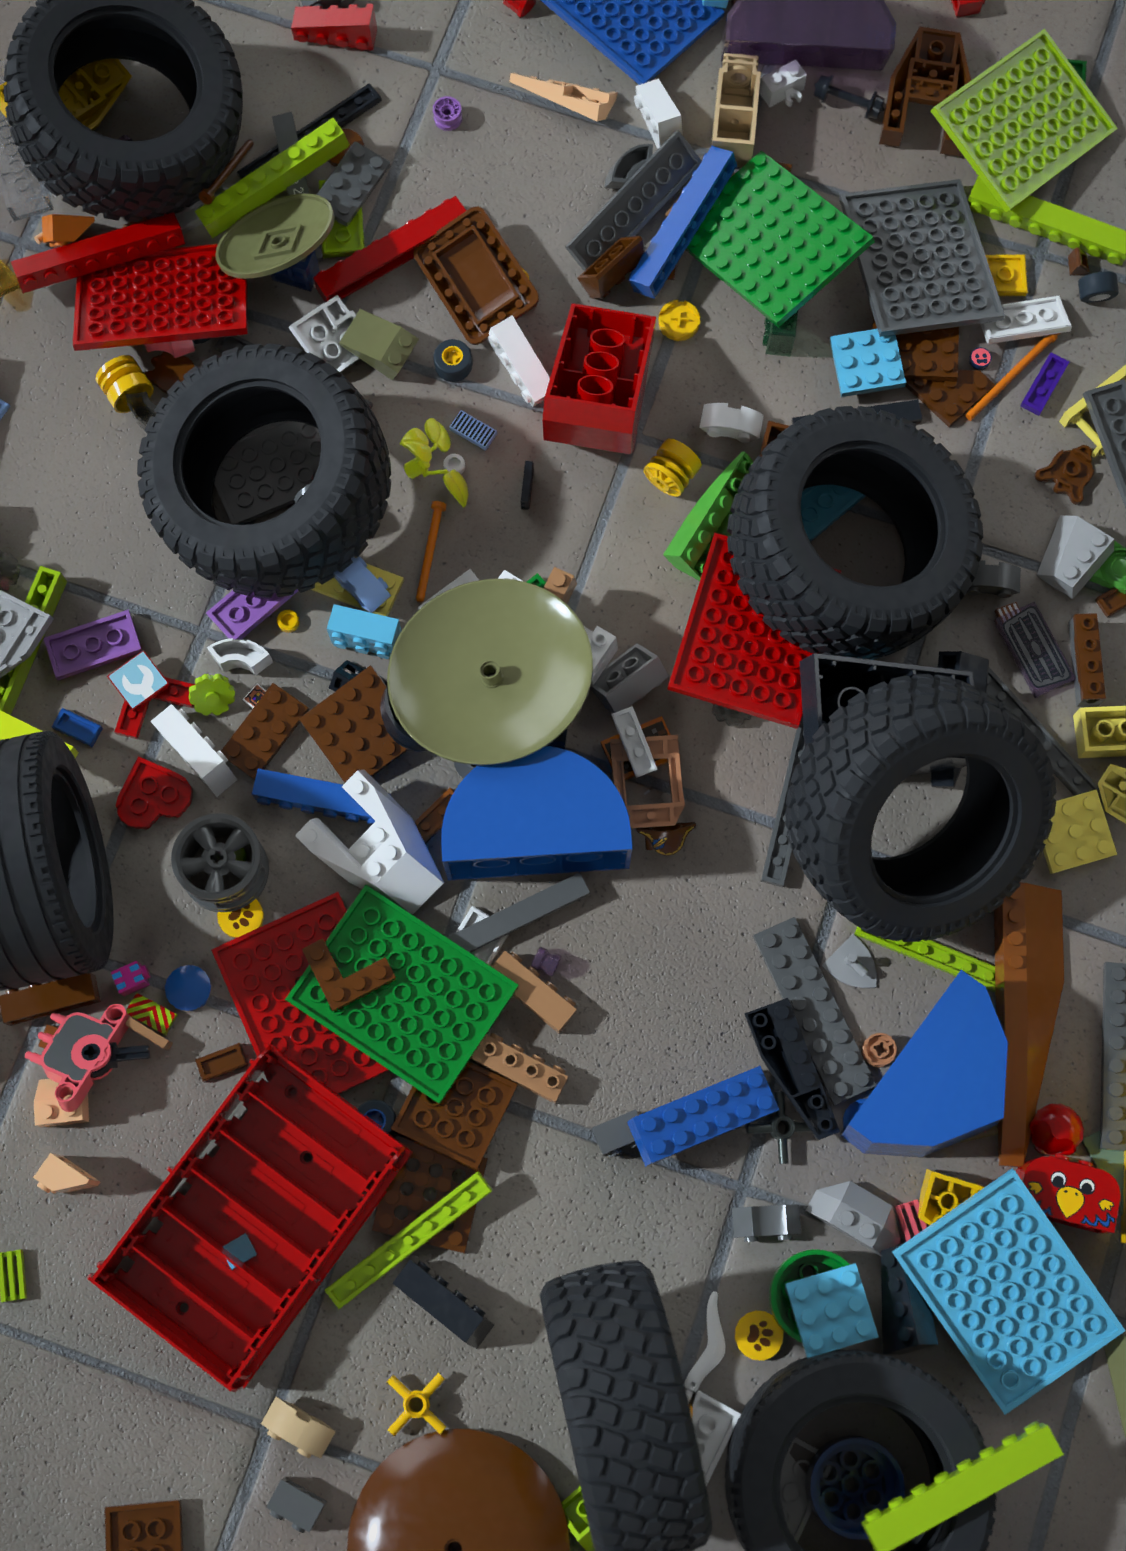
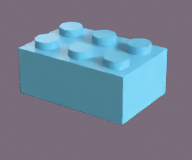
[327,604,402,659]

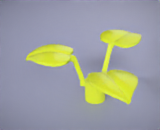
[400,418,468,508]

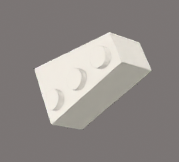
[634,79,683,149]

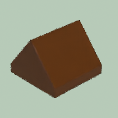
[1068,247,1089,275]

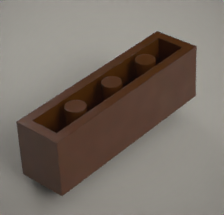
[0,973,101,1026]

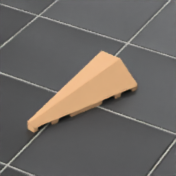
[510,73,618,121]

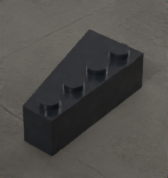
[392,1260,494,1349]

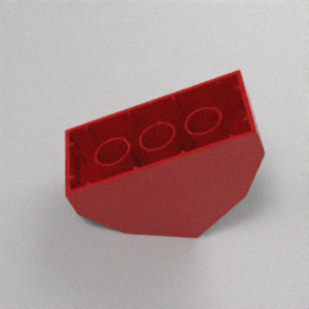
[542,303,656,454]

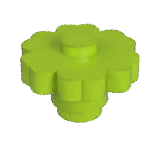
[189,674,235,716]

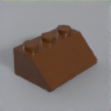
[577,236,644,299]

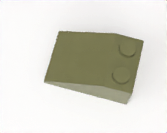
[339,309,419,380]

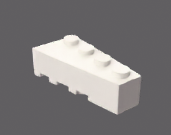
[487,316,550,407]
[151,704,238,797]

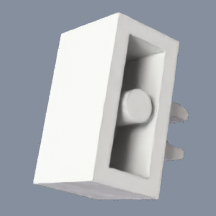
[759,60,807,108]

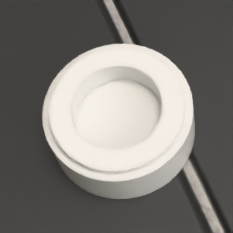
[443,454,465,474]

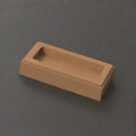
[125,1017,173,1050]

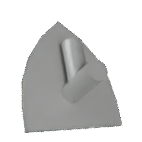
[822,934,877,988]

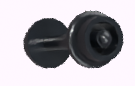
[814,75,885,119]

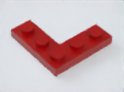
[114,677,195,740]

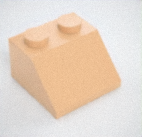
[34,1079,89,1127]
[33,1153,100,1194]

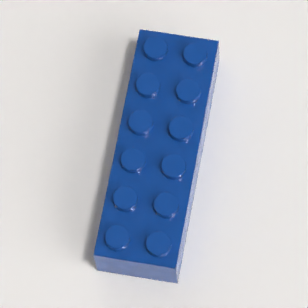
[627,1066,779,1166]

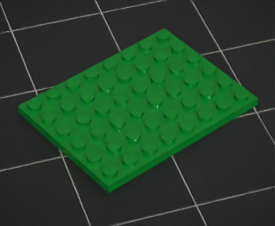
[685,150,875,328]
[285,885,519,1104]

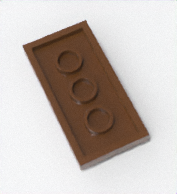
[221,683,310,780]

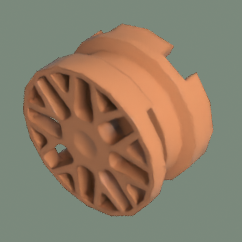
[862,1033,897,1067]

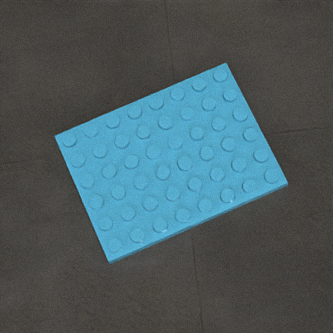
[892,1168,1126,1415]

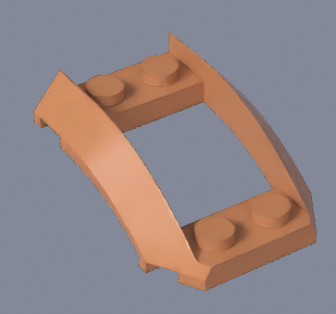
[610,735,685,829]

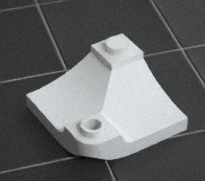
[289,295,360,373]

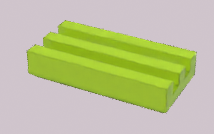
[0,1249,27,1302]

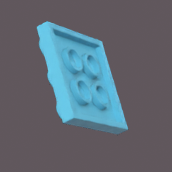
[830,329,906,397]
[785,1263,878,1358]

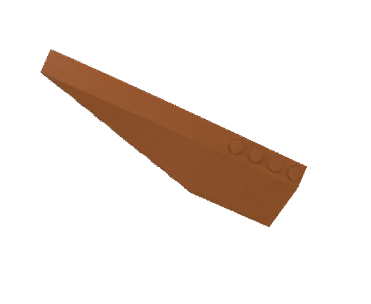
[994,882,1064,1167]

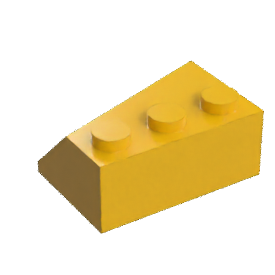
[918,1169,985,1226]

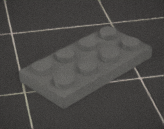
[317,141,390,227]

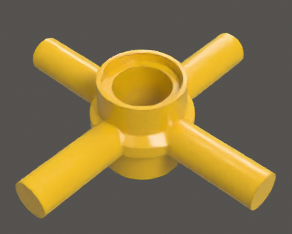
[387,1372,447,1436]

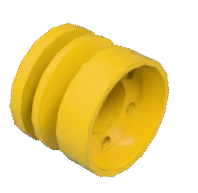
[95,355,154,413]
[644,438,702,497]

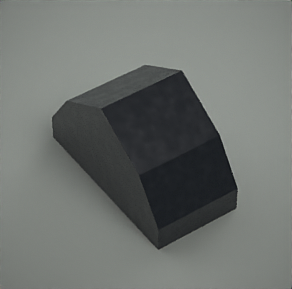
[800,653,974,776]

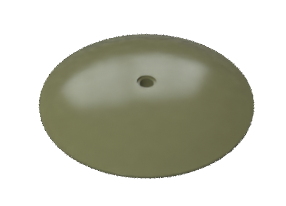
[387,579,593,765]

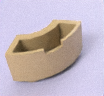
[261,1397,336,1459]

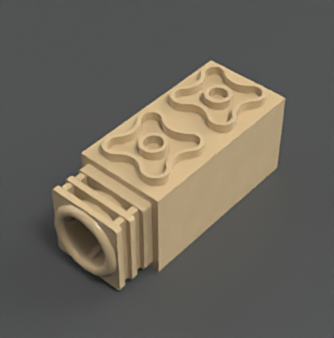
[711,53,761,167]

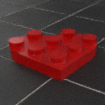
[116,756,193,829]

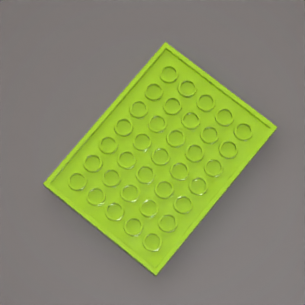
[931,28,1118,213]

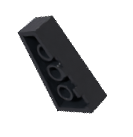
[881,1245,938,1355]

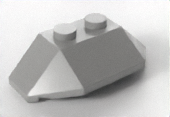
[805,1181,901,1256]

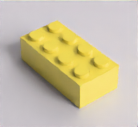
[1073,706,1126,758]

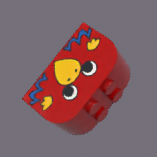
[1015,1154,1121,1234]

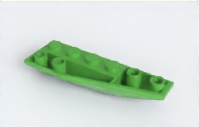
[663,451,754,581]

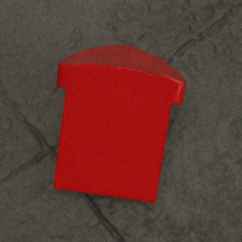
[503,0,536,18]

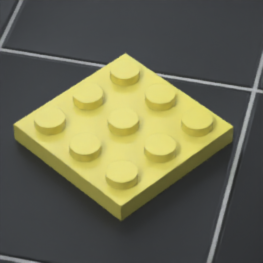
[1043,789,1117,874]

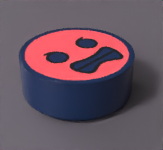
[969,347,992,370]

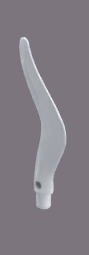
[684,1291,725,1402]

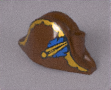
[636,822,696,856]

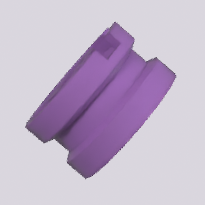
[433,96,462,131]

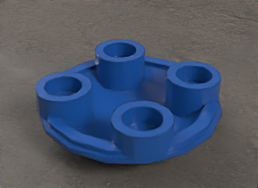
[165,965,211,1011]

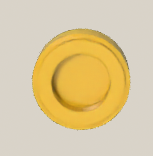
[277,609,300,633]

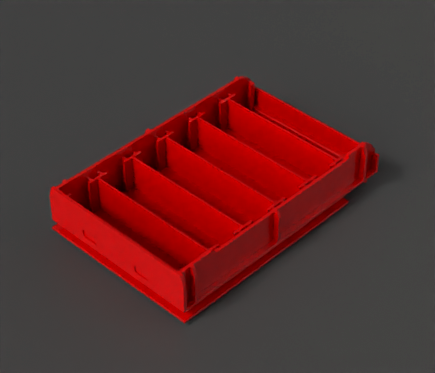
[88,1043,413,1392]

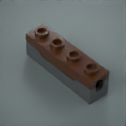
[1068,613,1106,707]

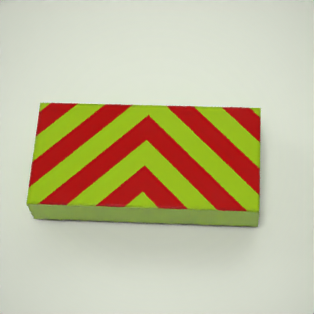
[126,992,178,1035]

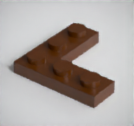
[302,938,396,1012]

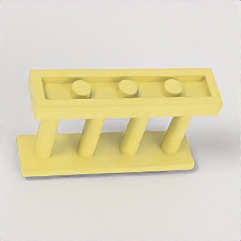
[1059,365,1126,458]

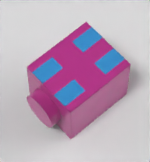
[111,961,151,997]

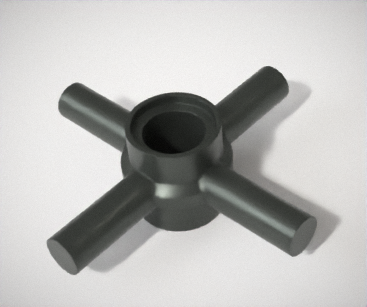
[746,1091,811,1164]

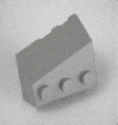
[1037,515,1114,599]

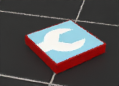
[107,650,171,712]

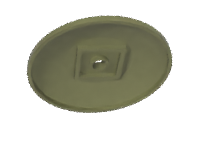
[216,194,335,279]

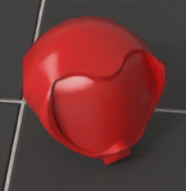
[1029,1103,1084,1155]

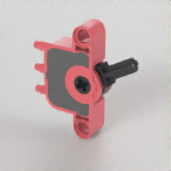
[25,1004,150,1112]

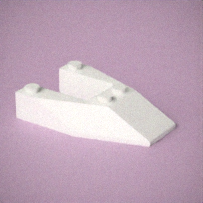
[295,769,445,915]

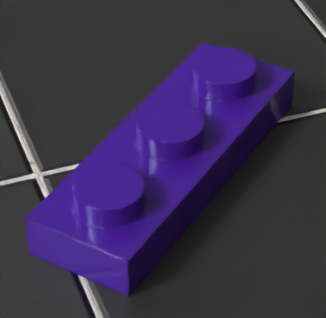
[1020,352,1069,416]

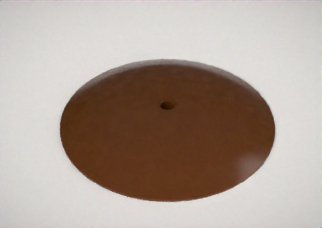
[347,1429,570,1551]

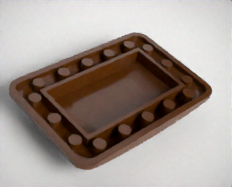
[413,206,539,345]

